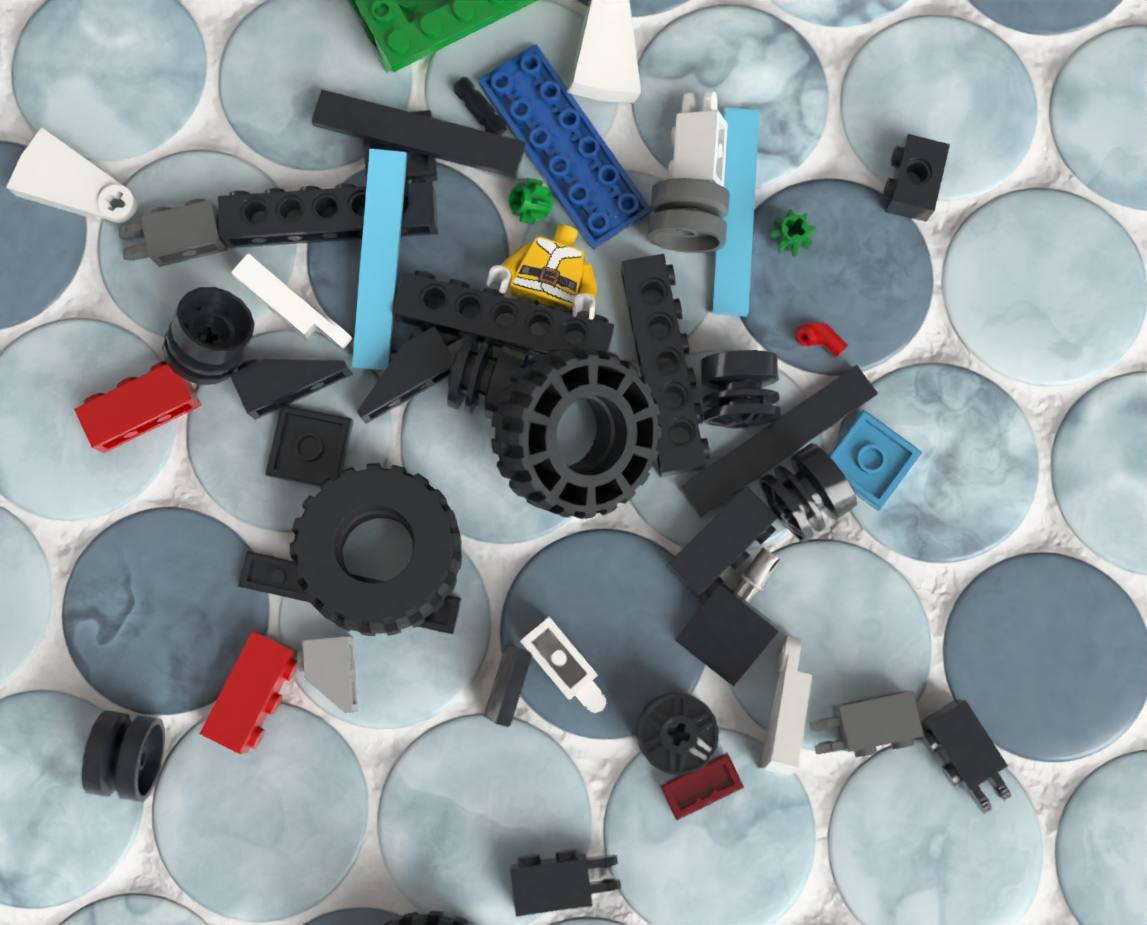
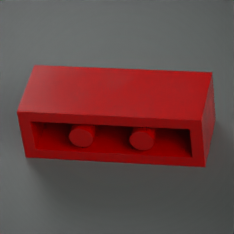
[74,361,202,453]
[199,631,298,754]

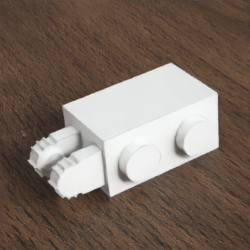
[669,91,728,187]
[520,617,607,714]

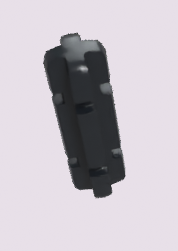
[453,77,506,135]

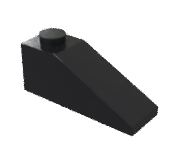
[357,326,454,424]
[229,359,353,420]

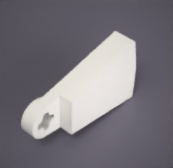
[567,0,641,103]
[6,127,137,223]
[231,253,352,350]
[759,635,812,775]

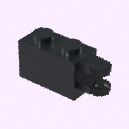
[921,699,1012,814]
[510,849,621,917]

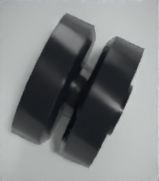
[81,710,165,802]

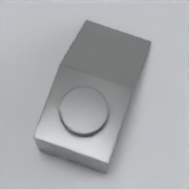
[297,636,358,713]

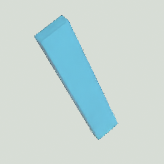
[712,107,760,317]
[352,149,407,370]

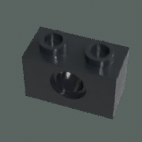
[882,134,950,222]

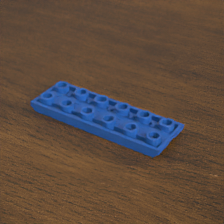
[478,44,652,250]

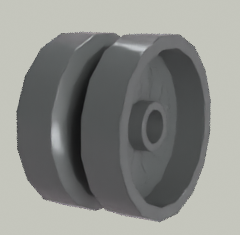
[647,178,730,253]

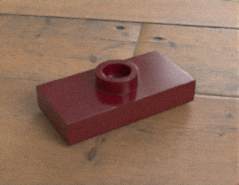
[659,752,744,821]

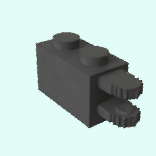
[118,199,228,267]
[809,691,924,757]

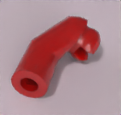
[795,322,849,358]

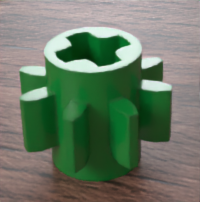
[509,178,553,225]
[769,209,816,257]

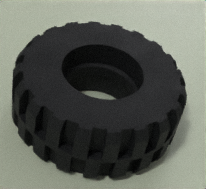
[491,347,661,519]
[289,463,462,636]

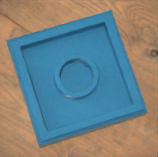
[829,409,922,511]

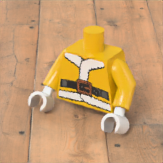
[486,224,598,320]

